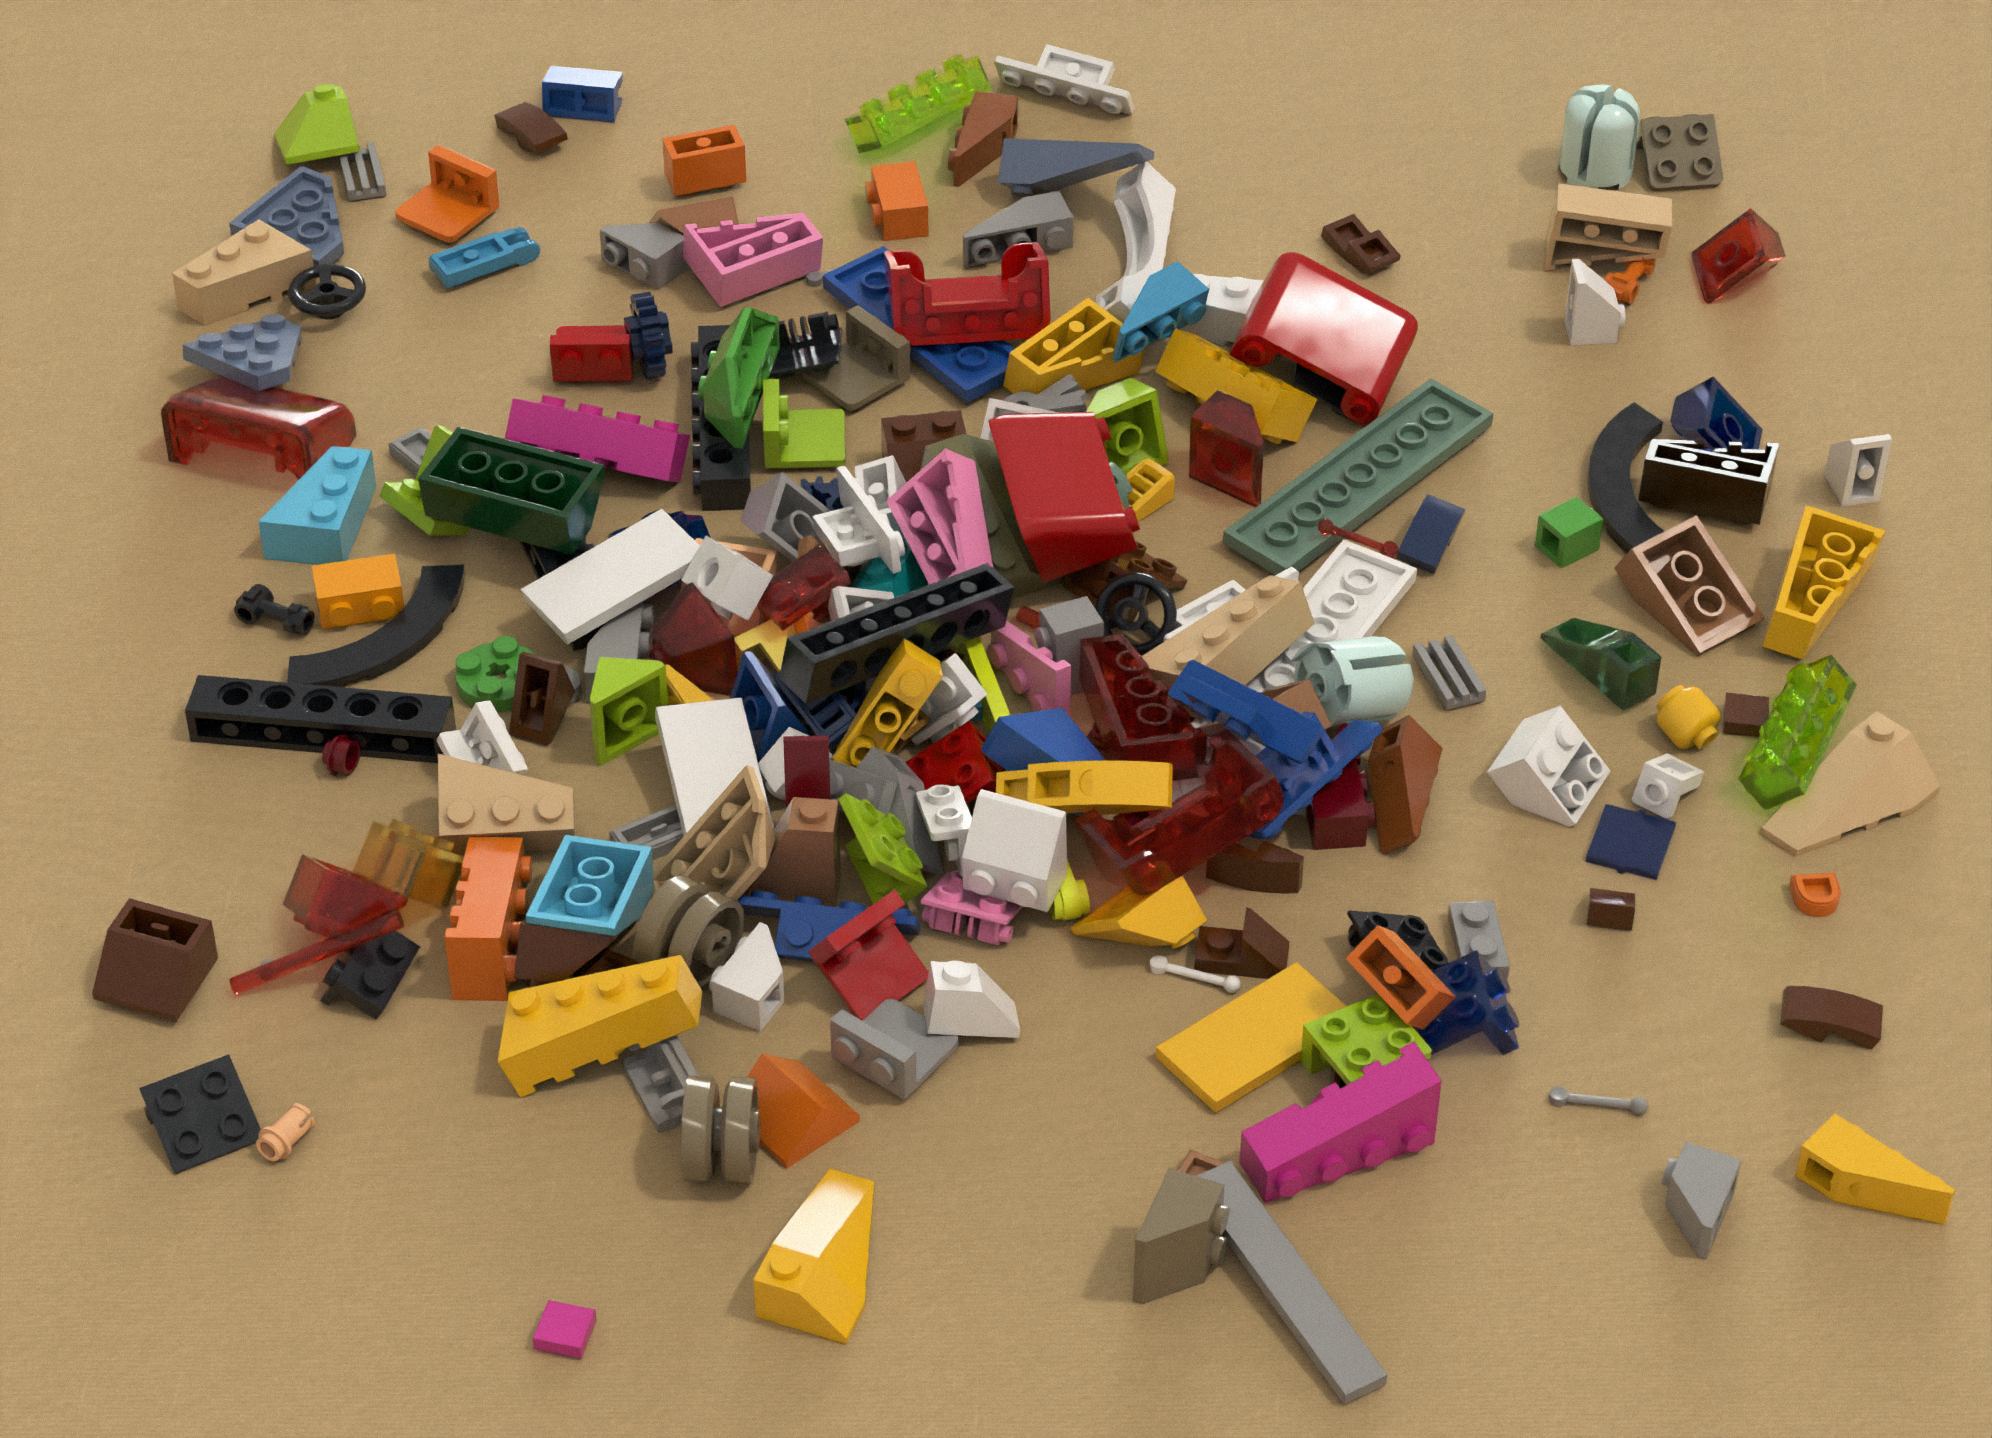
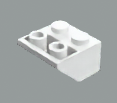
[1487,706,1611,827]

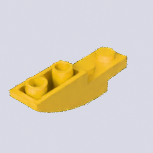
[996,761,1173,816]

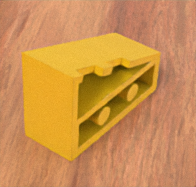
[1003,298,1145,394]

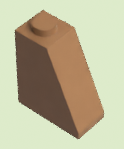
[746,797,841,907]

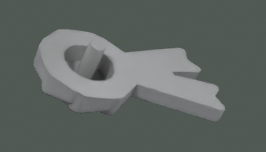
[1003,374,1088,413]

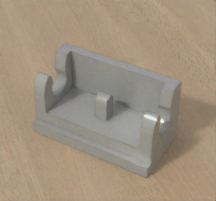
[623,1035,699,1133]

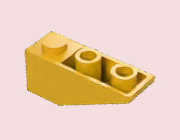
[833,638,943,768]
[1795,1114,1955,1225]

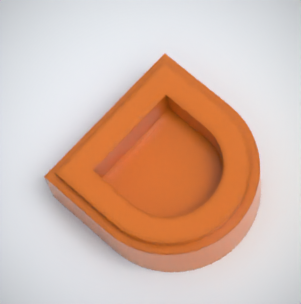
[1789,872,1841,917]

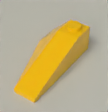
[753,1168,874,1345]

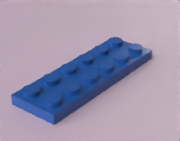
[823,246,1014,403]

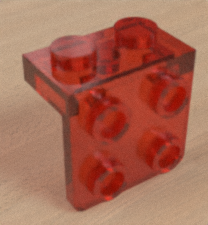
[757,544,851,631]

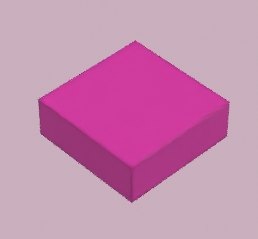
[533,1300,597,1359]

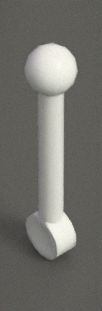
[1150,955,1241,993]

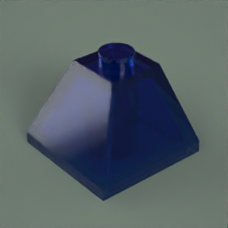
[1670,376,1763,450]

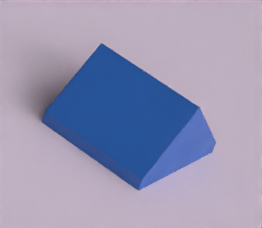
[730,651,813,773]

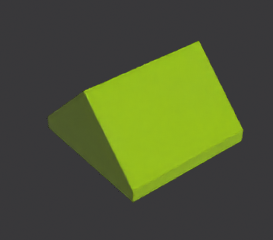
[590,657,668,766]

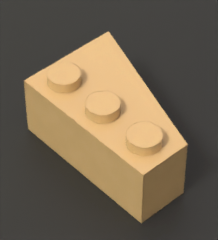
[1543,183,1672,271]
[172,219,316,325]
[438,754,577,856]

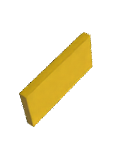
[1155,962,1347,1113]

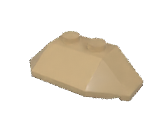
[651,765,775,901]

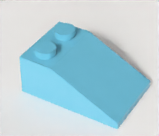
[526,835,654,936]

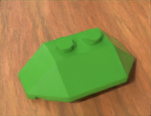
[698,307,780,449]

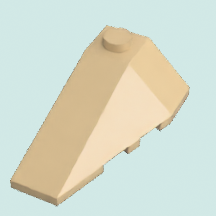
[1761,711,1940,856]

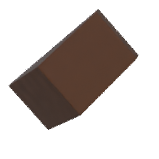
[509,651,575,745]

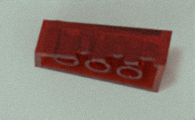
[1079,634,1208,781]

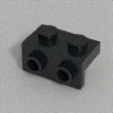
[320,917,421,1019]

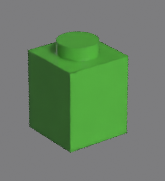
[1535,497,1603,568]

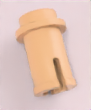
[256,1103,315,1161]

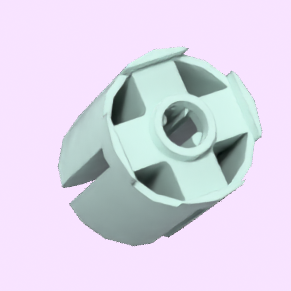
[1558,84,1641,190]
[1291,636,1414,729]

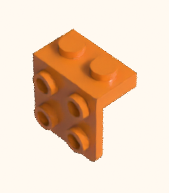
[395,145,500,243]

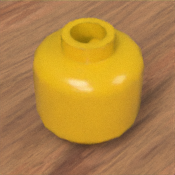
[1656,685,1721,749]

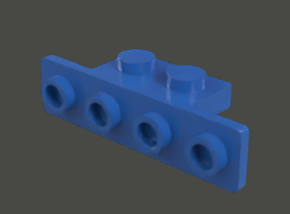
[1168,660,1325,764]
[1237,712,1383,839]
[738,891,921,962]

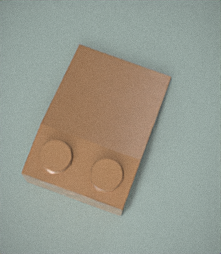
[1614,515,1765,656]

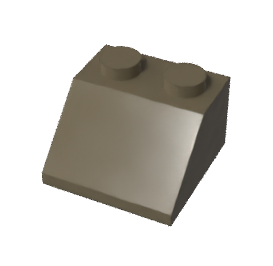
[1133,1168,1230,1304]

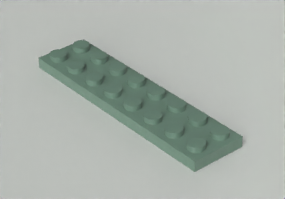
[1223,379,1494,575]

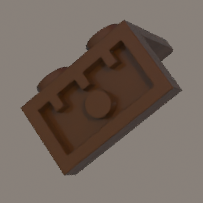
[1062,541,1188,622]

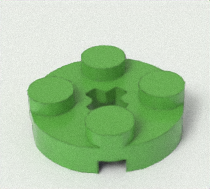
[455,636,535,712]

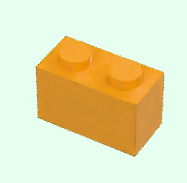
[312,553,404,630]

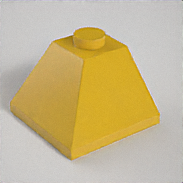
[1070,874,1207,949]

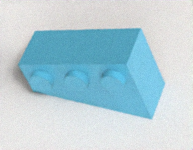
[258,446,376,565]

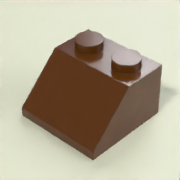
[881,410,967,483]

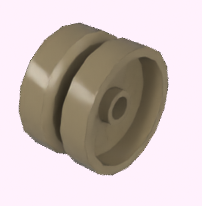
[633,875,744,992]
[681,1075,761,1184]

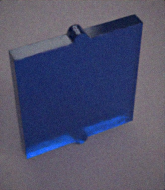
[1586,804,1677,880]

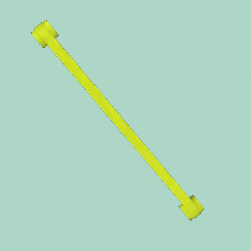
[955,636,1090,921]

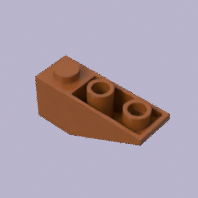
[948,91,1018,187]
[1368,715,1443,854]

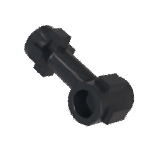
[234,584,315,635]

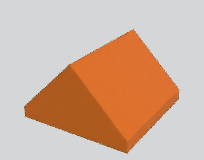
[747,1053,860,1169]

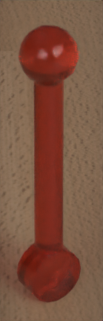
[1318,519,1398,558]

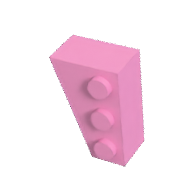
[683,213,823,307]
[886,448,993,585]

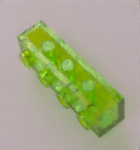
[844,54,992,153]
[1738,654,1857,810]

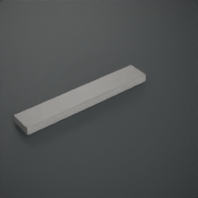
[1197,1161,1388,1405]

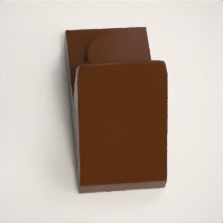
[1194,907,1290,979]

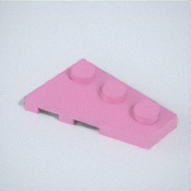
[988,620,1071,716]

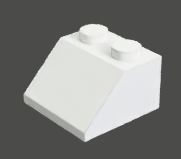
[962,789,1067,912]

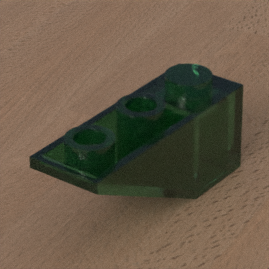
[1540,618,1662,711]

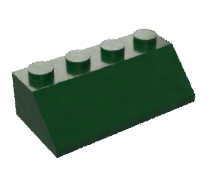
[418,427,605,555]

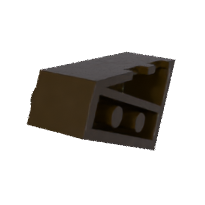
[1638,439,1779,525]

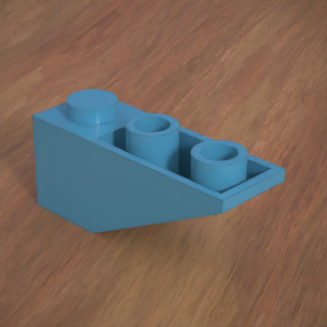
[1113,261,1210,363]

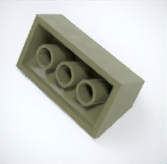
[920,434,1062,599]

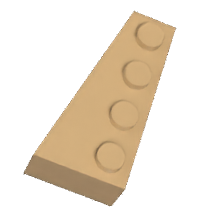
[1130,575,1315,719]

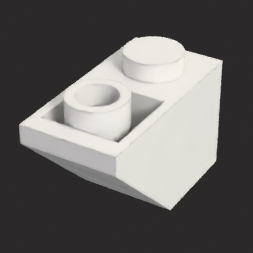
[709,922,784,1032]

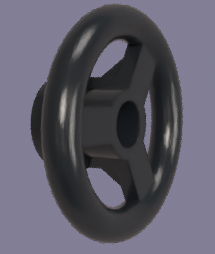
[288,264,366,320]
[1095,573,1177,657]

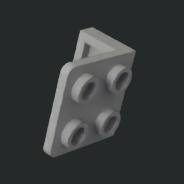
[830,999,958,1100]

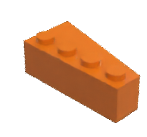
[444,837,533,1001]

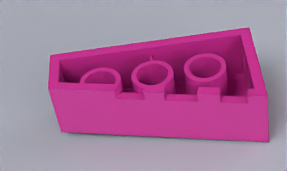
[505,395,690,482]
[1239,1041,1442,1203]

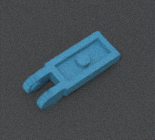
[428,227,541,289]

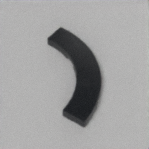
[1588,402,1664,553]
[287,564,465,687]

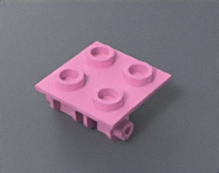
[920,870,1023,946]

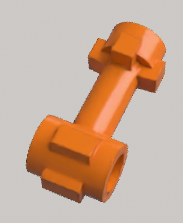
[1604,257,1656,304]

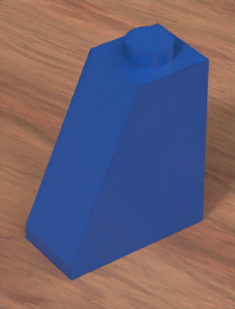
[981,707,1106,816]

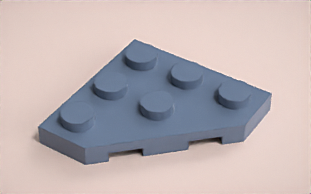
[229,166,344,266]
[182,314,302,391]

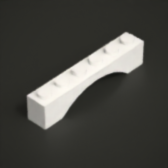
[1095,162,1176,323]

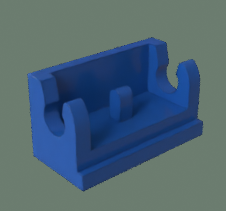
[542,66,623,122]

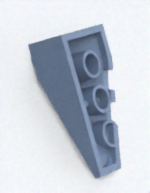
[998,138,1155,197]

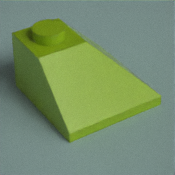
[274,84,360,165]
[1086,378,1169,475]

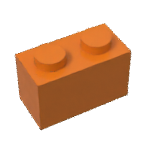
[662,124,747,196]
[865,161,929,241]
[1345,925,1456,1030]

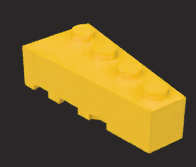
[1155,329,1318,444]
[1762,505,1886,660]
[498,955,702,1098]

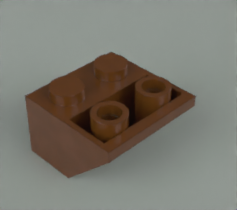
[92,898,218,1022]

